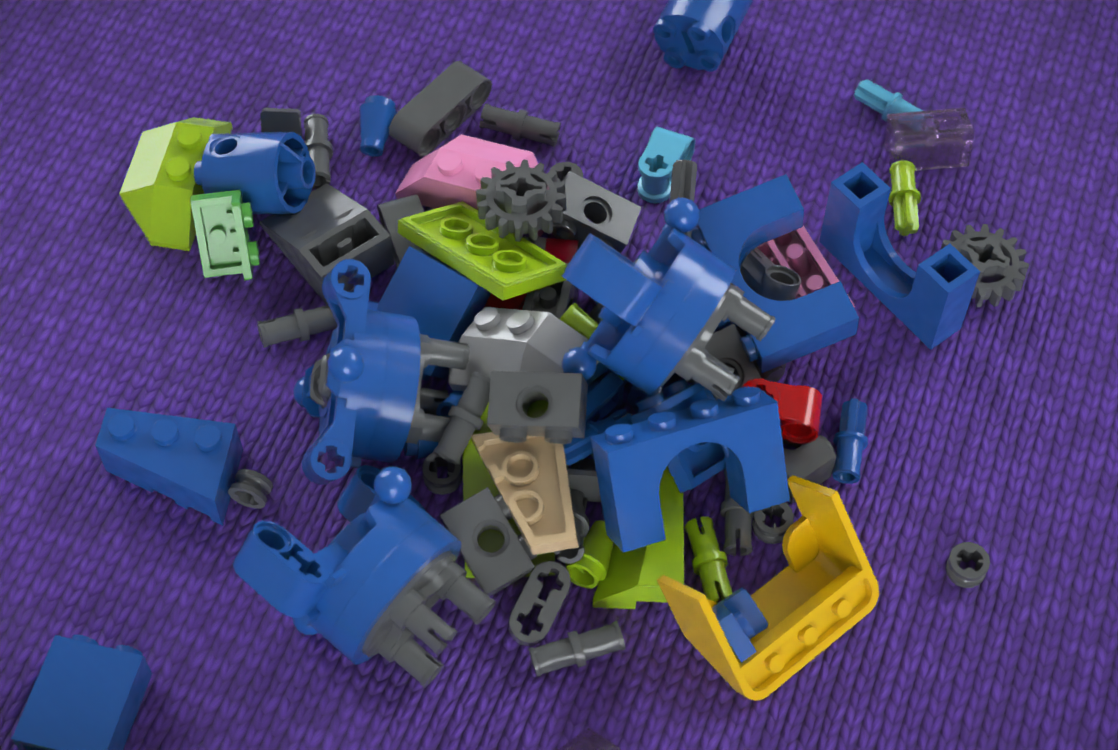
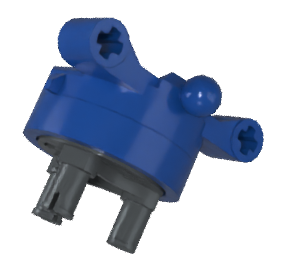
[293,259,470,485]

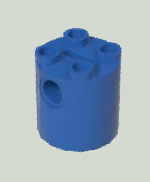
[653,0,752,72]
[194,132,316,214]

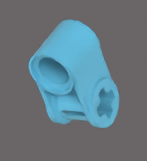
[637,126,695,203]

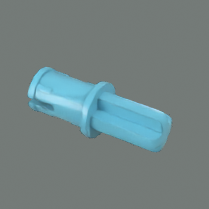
[854,80,930,135]

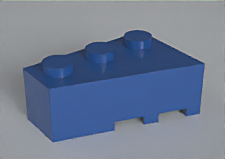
[95,408,243,526]

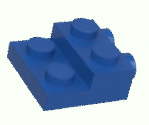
[630,378,726,493]

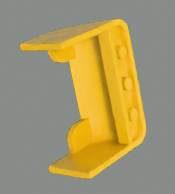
[657,475,879,701]

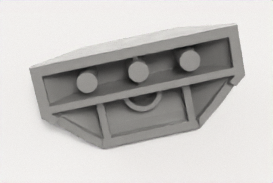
[449,307,599,391]

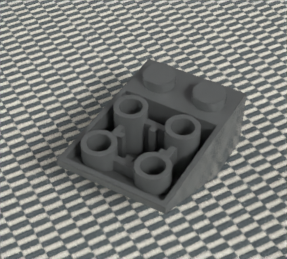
[260,183,394,305]

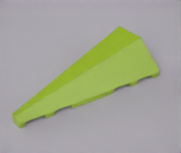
[593,466,684,609]

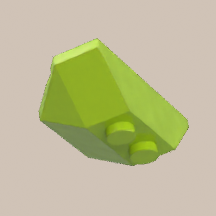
[119,117,232,251]

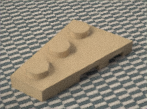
[471,432,579,555]

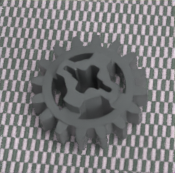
[476,160,567,242]
[940,224,1029,308]

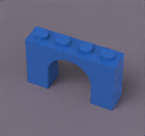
[819,162,980,350]
[691,174,859,373]
[590,387,790,553]

